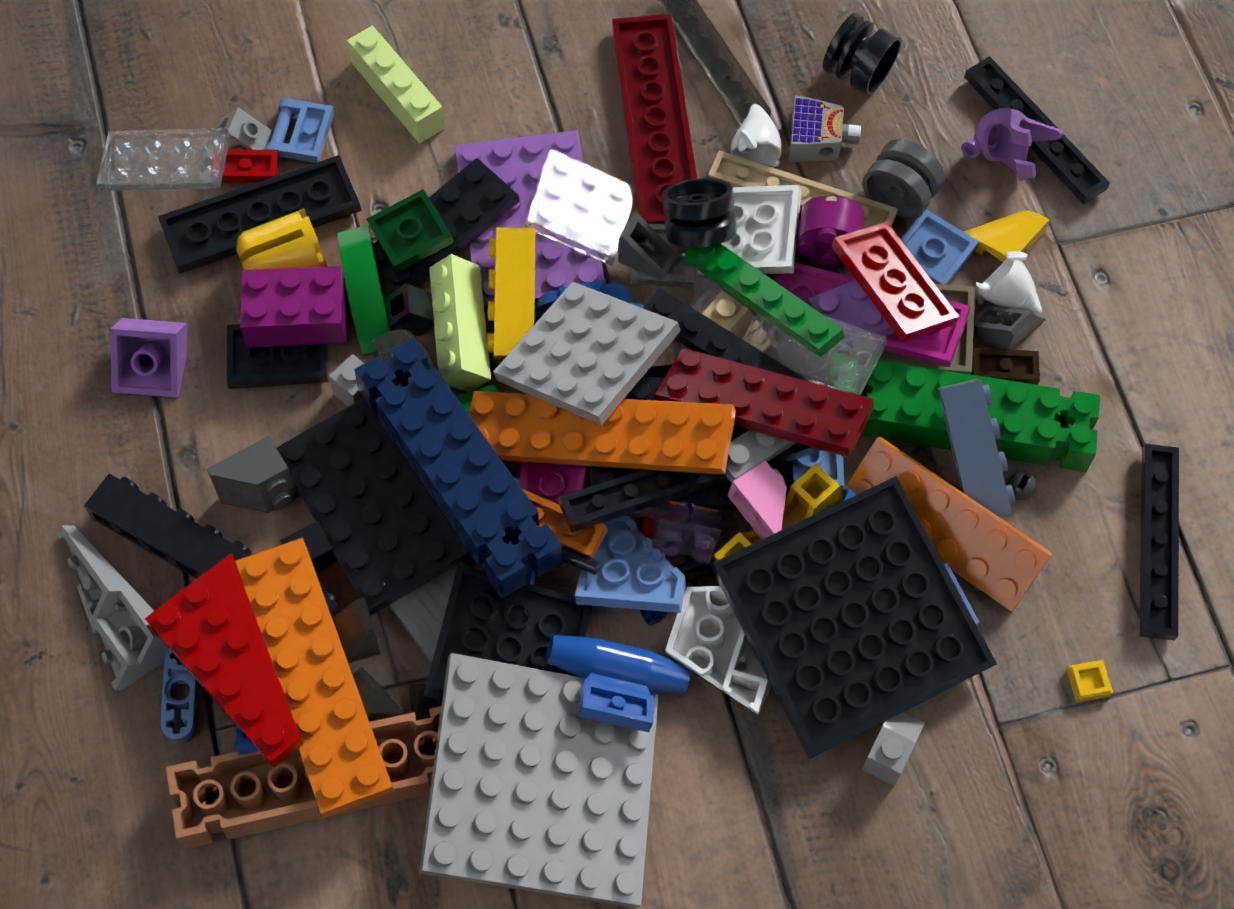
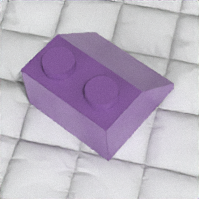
[110,318,187,397]

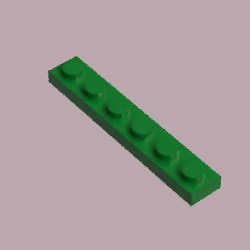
[684,243,844,357]

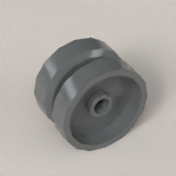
[862,139,945,221]

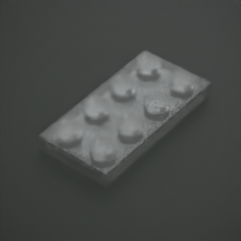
[96,128,231,191]
[743,313,887,395]

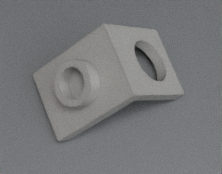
[210,107,272,150]

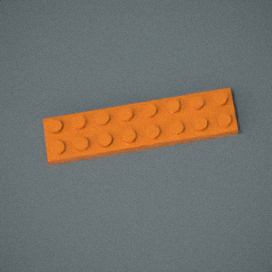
[469,391,736,475]
[235,538,394,818]

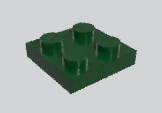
[366,189,454,273]

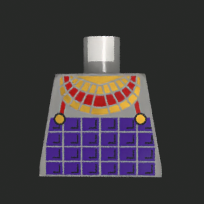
[788,95,861,162]

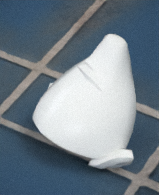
[731,104,781,167]
[975,251,1042,316]

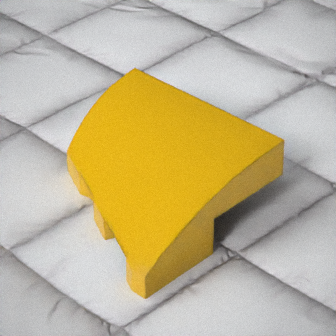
[963,211,1050,262]

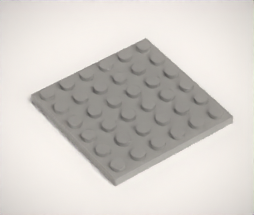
[419,653,659,908]

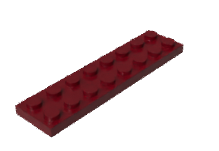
[612,14,697,229]

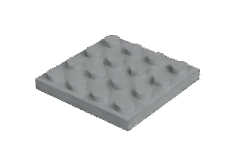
[493,281,680,425]

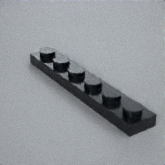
[964,56,1110,205]
[643,287,810,382]
[1140,443,1179,641]

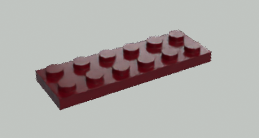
[655,348,874,457]

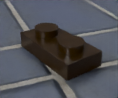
[971,348,1040,385]

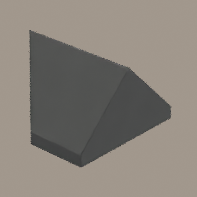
[973,305,1045,350]

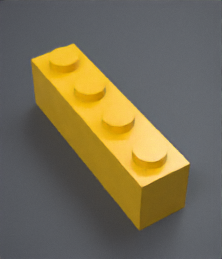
[487,227,536,363]

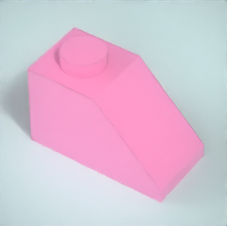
[727,460,787,539]

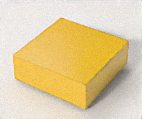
[1067,660,1113,703]

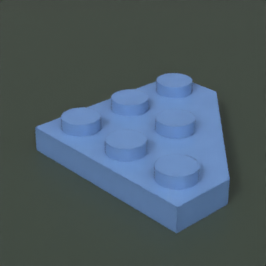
[575,516,686,613]

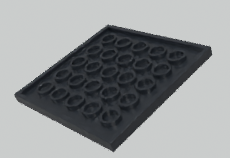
[710,476,997,759]

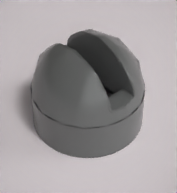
[1008,470,1037,500]

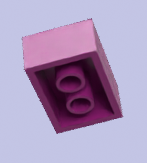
[240,266,346,348]

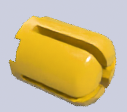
[236,209,328,270]

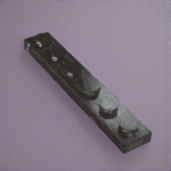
[658,0,771,125]

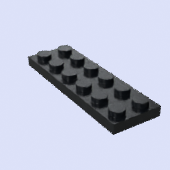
[158,155,362,274]
[346,158,520,313]

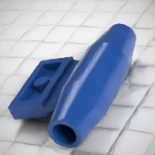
[545,635,691,732]

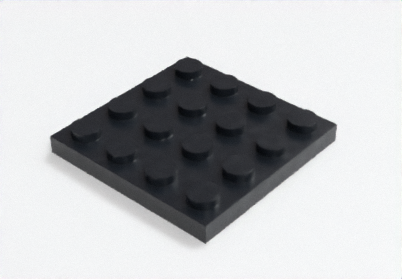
[422,564,592,705]

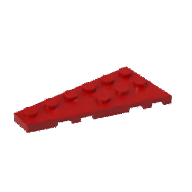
[145,553,304,768]

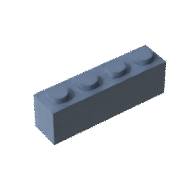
[937,379,1016,517]

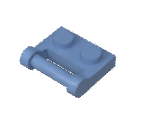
[264,98,334,163]

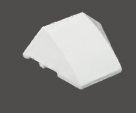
[665,586,771,714]

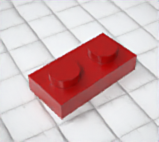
[212,149,280,183]

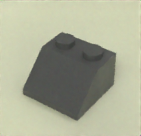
[206,436,298,513]

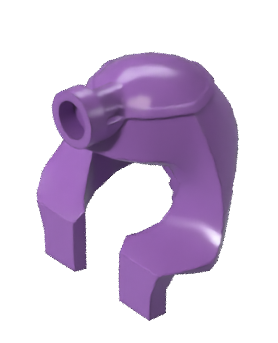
[961,108,1063,181]

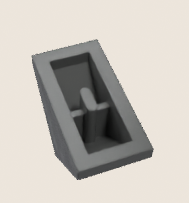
[618,212,677,279]

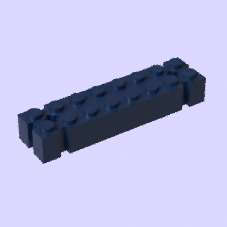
[354,337,562,598]

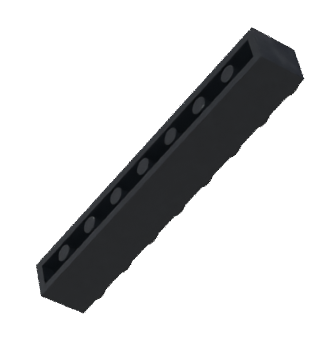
[84,473,342,627]

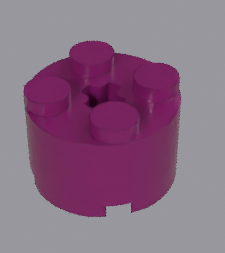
[796,196,864,269]

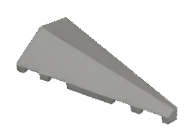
[58,525,168,691]

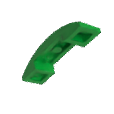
[337,225,395,356]

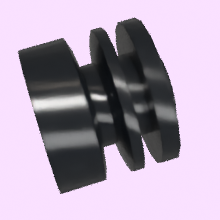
[822,13,902,95]

